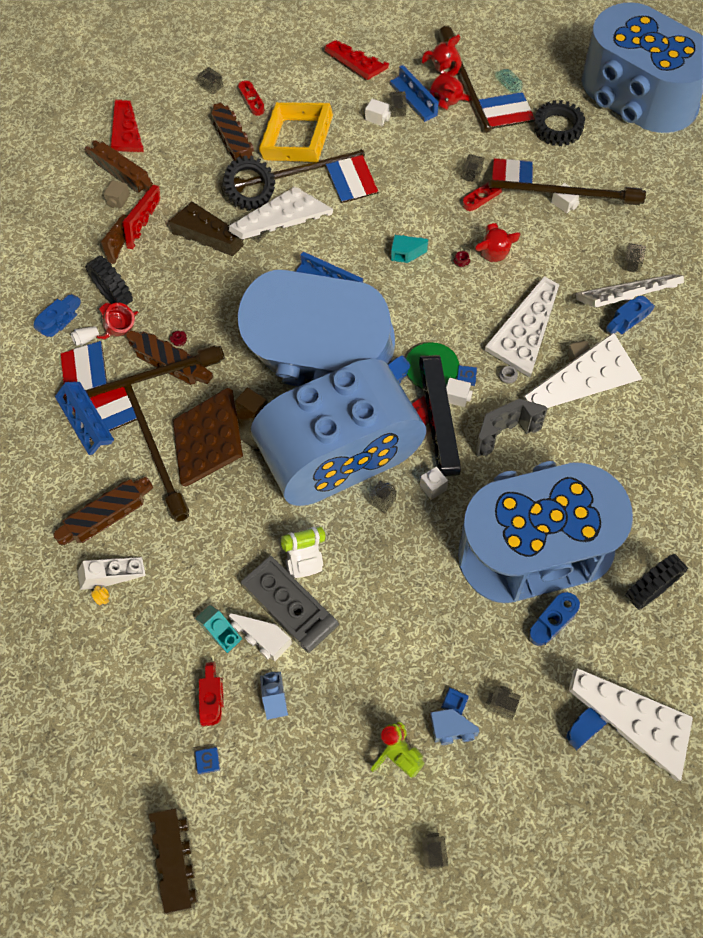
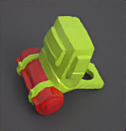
[370,722,425,778]

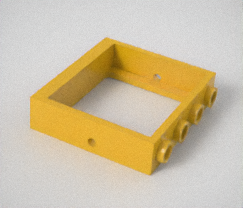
[259,102,333,162]

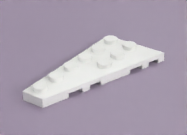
[229,187,333,239]
[576,274,684,307]
[485,276,559,377]
[523,333,642,408]
[569,669,693,781]

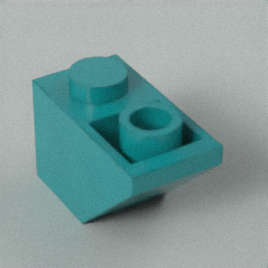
[391,235,429,263]
[195,605,242,653]

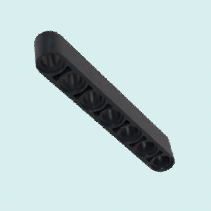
[419,355,461,477]

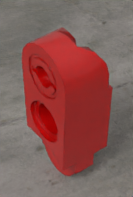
[199,661,224,727]

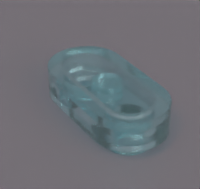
[498,69,523,93]

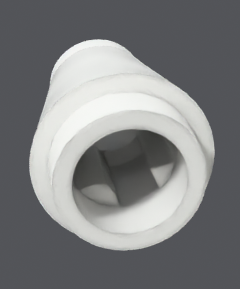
[71,326,99,346]

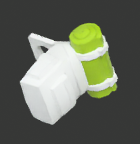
[281,526,326,578]

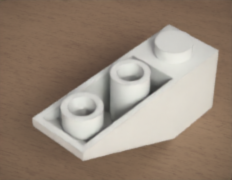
[77,557,145,590]
[229,613,292,662]

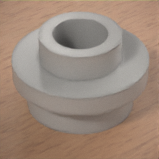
[499,366,518,384]

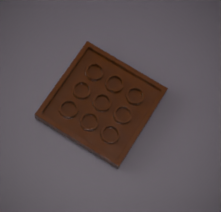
[173,388,243,487]

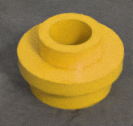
[91,586,110,605]

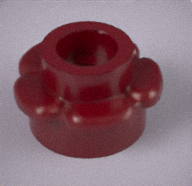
[454,251,471,267]
[170,331,187,347]

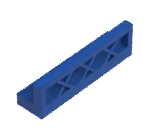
[390,65,439,122]
[296,251,363,283]
[55,382,114,455]

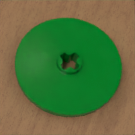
[406,342,459,389]

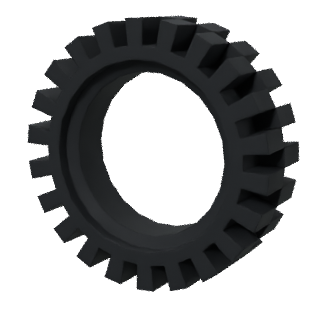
[534,100,585,146]
[222,155,275,211]
[85,255,133,305]
[625,553,688,610]

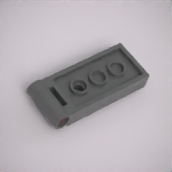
[241,555,339,654]

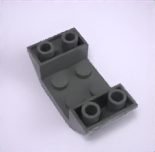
[476,399,548,457]

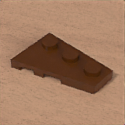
[101,214,128,264]

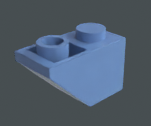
[260,672,288,720]
[430,709,479,745]

